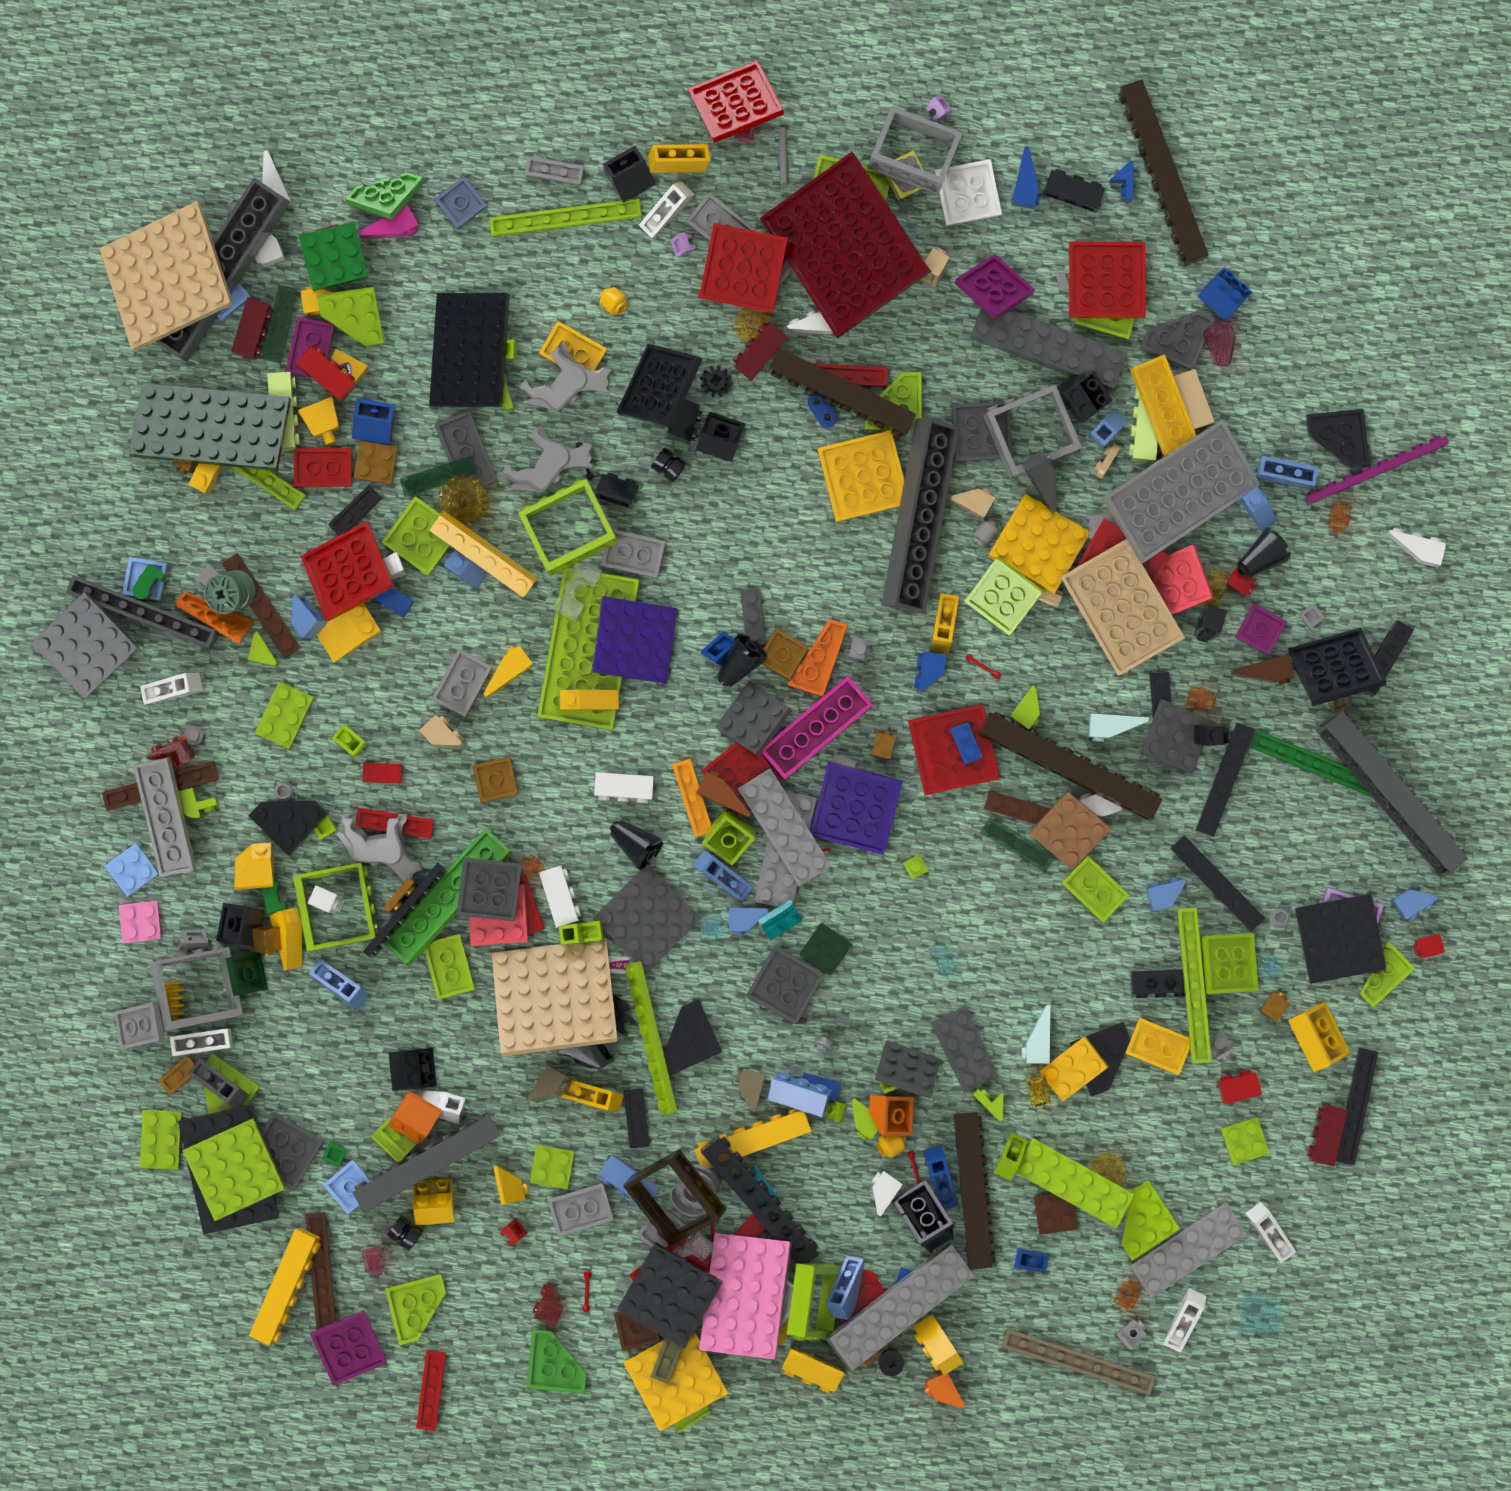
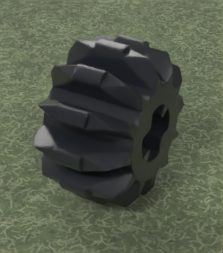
[700,365,732,398]

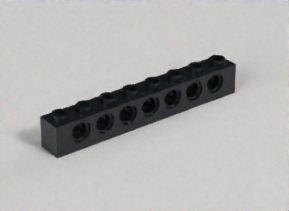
[700,1135,819,1264]

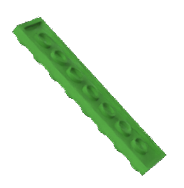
[383,828,513,967]

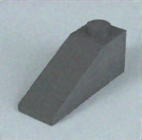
[1021,451,1056,513]
[188,1058,249,1110]

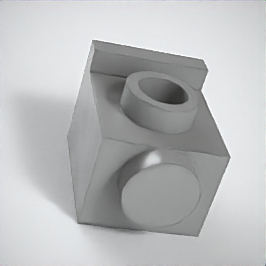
[848,638,871,663]
[1115,1318,1147,1350]

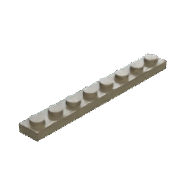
[1001,1328,1156,1395]

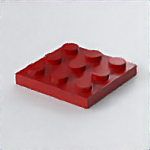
[701,742,782,816]

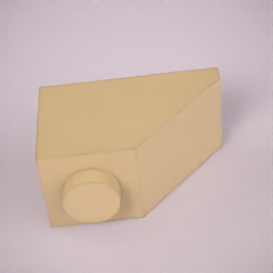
[950,488,995,520]

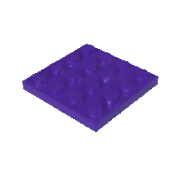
[591,596,677,684]
[810,761,903,855]

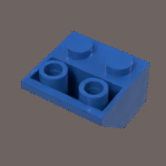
[1197,267,1252,322]
[352,398,396,445]
[914,652,946,694]

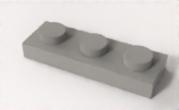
[525,156,584,186]

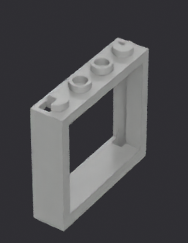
[867,106,962,195]
[983,384,1082,479]
[150,945,243,1032]

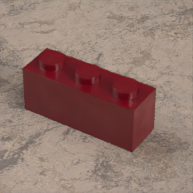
[231,297,273,361]
[732,322,788,381]
[1307,1104,1348,1167]

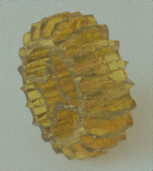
[438,474,490,525]

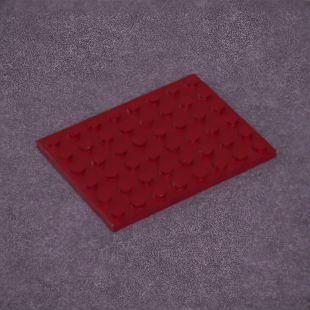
[760,151,932,338]

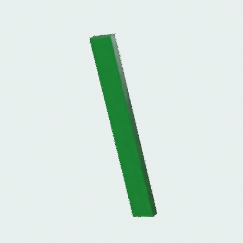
[1248,727,1373,798]

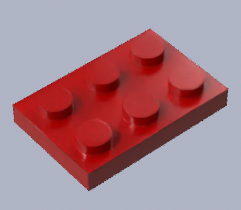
[294,448,352,488]

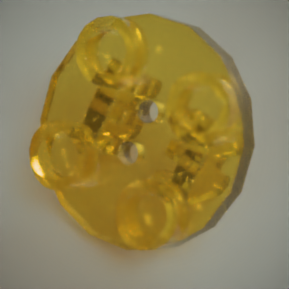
[734,308,772,342]
[1089,1153,1127,1186]

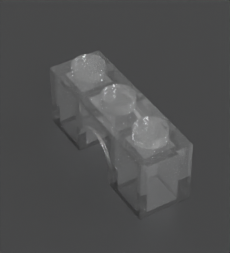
[554,560,603,623]
[673,1230,716,1262]

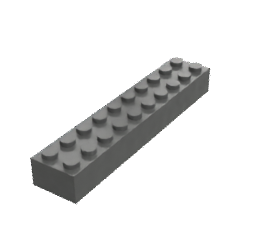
[156,178,291,362]
[881,418,960,614]
[1316,711,1468,878]

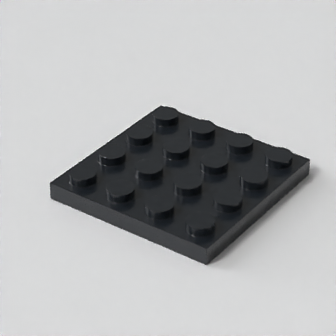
[617,344,703,429]
[1288,627,1387,707]
[1295,893,1386,984]
[617,1242,723,1348]

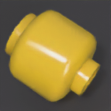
[600,287,628,316]
[877,1135,906,1158]

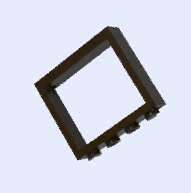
[623,1149,727,1246]

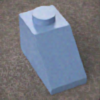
[1239,487,1277,531]
[444,550,488,589]
[292,595,327,639]
[729,908,768,935]

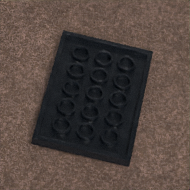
[429,293,510,407]
[178,1104,279,1234]

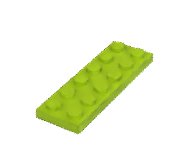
[1016,1138,1136,1229]

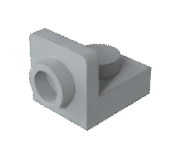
[178,929,209,955]
[1210,1031,1235,1062]

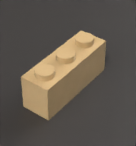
[921,248,950,288]
[1173,369,1215,431]

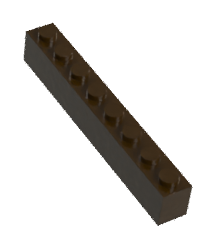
[769,348,916,438]
[953,1112,996,1270]

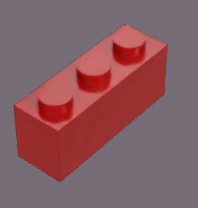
[296,346,357,403]

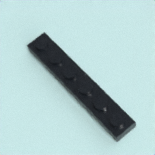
[1195,722,1255,837]
[1170,835,1265,932]
[363,863,445,958]
[1336,1048,1378,1166]

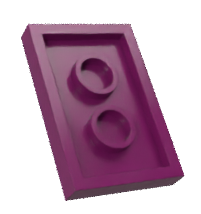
[285,316,335,378]

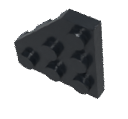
[1306,409,1370,468]
[248,800,329,856]
[663,999,722,1076]
[1069,1022,1131,1097]

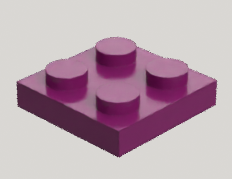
[1235,603,1287,656]

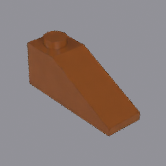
[696,770,750,818]

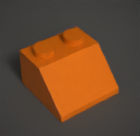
[388,1091,442,1145]
[869,1095,914,1136]
[923,1371,966,1408]

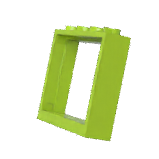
[518,479,618,576]
[293,863,379,952]
[787,1264,842,1341]

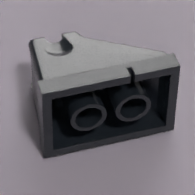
[556,1044,615,1069]
[893,1180,955,1254]

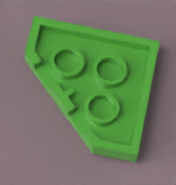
[345,172,424,219]
[527,1329,587,1394]

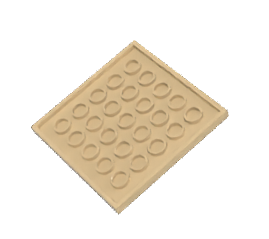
[99,201,233,351]
[492,938,618,1057]

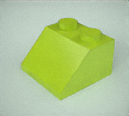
[702,807,756,866]

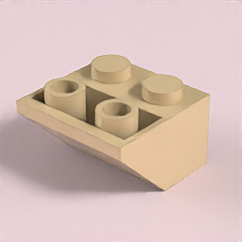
[419,715,465,748]

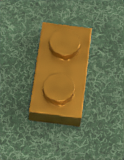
[158,1055,195,1095]

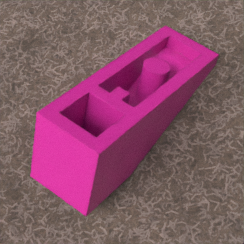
[357,205,420,239]

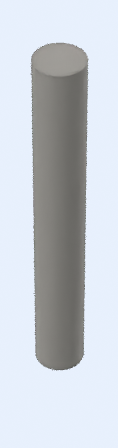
[779,127,788,185]

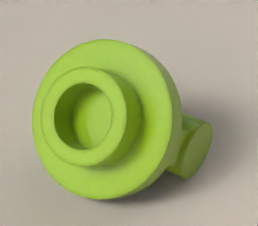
[826,1101,847,1123]

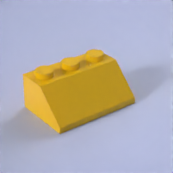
[1288,1002,1351,1072]
[781,1346,845,1394]

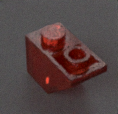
[147,736,195,768]
[533,1281,564,1327]

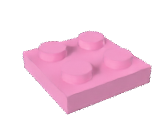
[119,901,162,944]

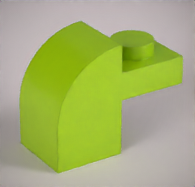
[178,787,219,819]
[558,921,604,945]

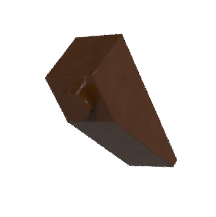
[1231,655,1294,685]

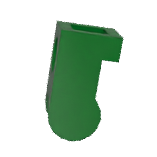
[133,564,167,601]
[262,879,287,915]

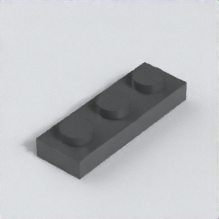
[740,588,765,645]

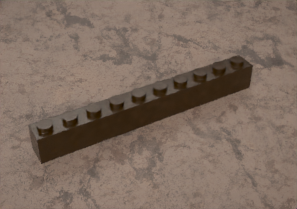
[1118,79,1209,266]
[979,712,1163,822]

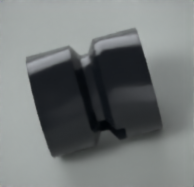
[651,448,687,483]
[387,1215,424,1252]
[878,1349,904,1376]

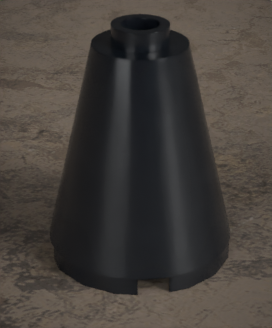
[1237,529,1291,578]
[717,634,767,687]
[610,820,664,871]

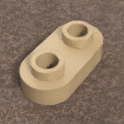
[1094,443,1120,479]

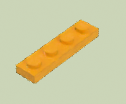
[672,759,711,838]

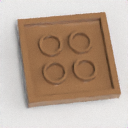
[1029,790,1111,870]

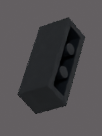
[1043,169,1105,213]

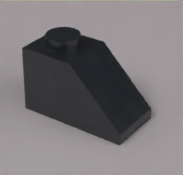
[1194,723,1229,746]

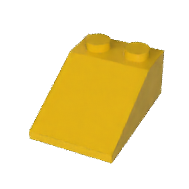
[317,603,382,663]

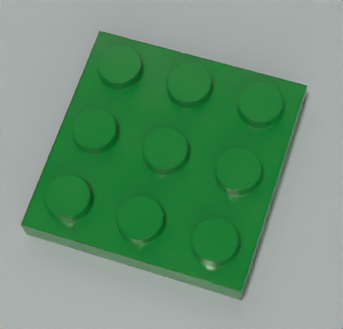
[299,222,369,292]

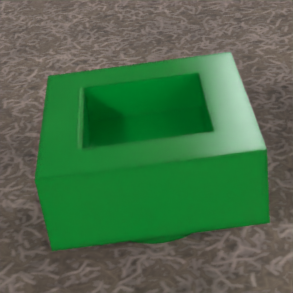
[322,1141,348,1167]

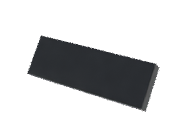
[328,485,382,536]
[624,1088,649,1148]

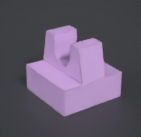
[926,95,953,120]
[670,232,696,257]

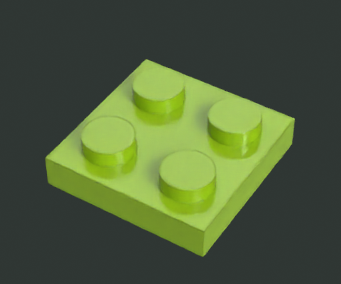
[1220,1117,1270,1166]
[530,1145,575,1190]

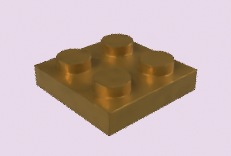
[353,441,398,485]
[762,628,809,681]
[472,757,518,803]
[384,877,418,914]

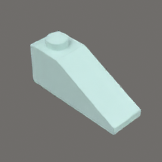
[1088,714,1149,742]
[1021,1005,1050,1064]

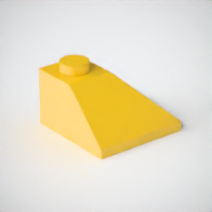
[234,843,274,890]
[493,1165,529,1205]

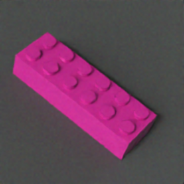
[761,676,873,781]

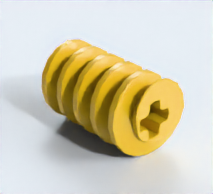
[164,982,185,1021]

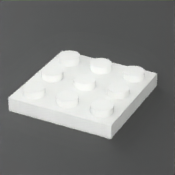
[935,159,1002,227]

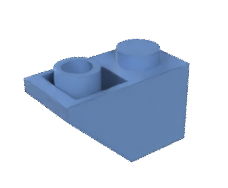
[1088,409,1128,449]
[1146,877,1186,912]
[1391,890,1439,921]

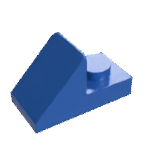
[1109,161,1134,202]
[701,632,734,666]
[1014,1248,1049,1273]

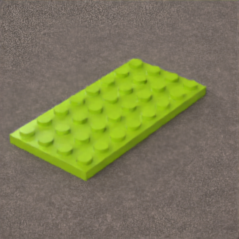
[537,567,639,731]

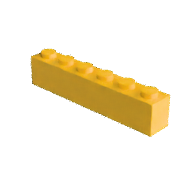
[429,511,538,598]
[694,1108,812,1169]
[249,1228,321,1346]

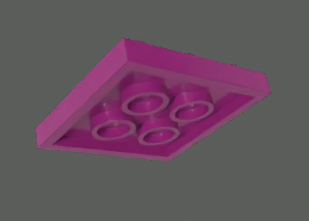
[955,254,1035,319]
[310,1310,387,1386]

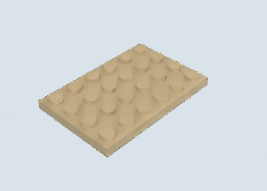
[1061,539,1185,676]

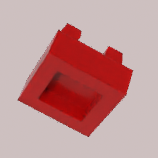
[500,1219,528,1246]

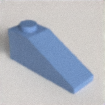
[693,850,753,902]
[309,959,369,1011]
[825,1256,865,1320]

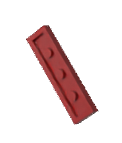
[812,363,888,387]
[355,808,434,839]
[416,1350,446,1431]

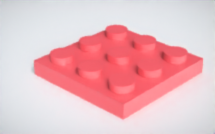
[1155,545,1214,616]
[469,884,529,946]

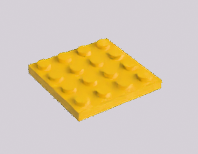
[817,430,904,523]
[987,493,1089,595]
[623,1331,729,1432]

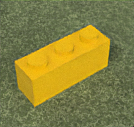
[647,144,710,173]
[913,1314,963,1376]

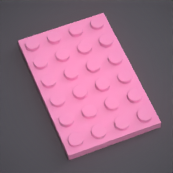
[699,1233,791,1360]

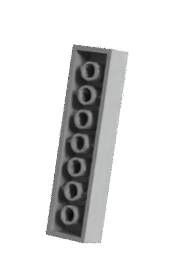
[825,1244,974,1371]

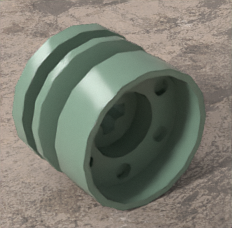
[204,570,256,614]

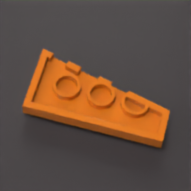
[176,591,254,644]
[787,619,848,697]

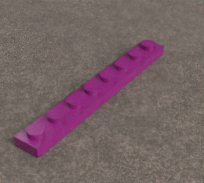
[1305,435,1449,506]

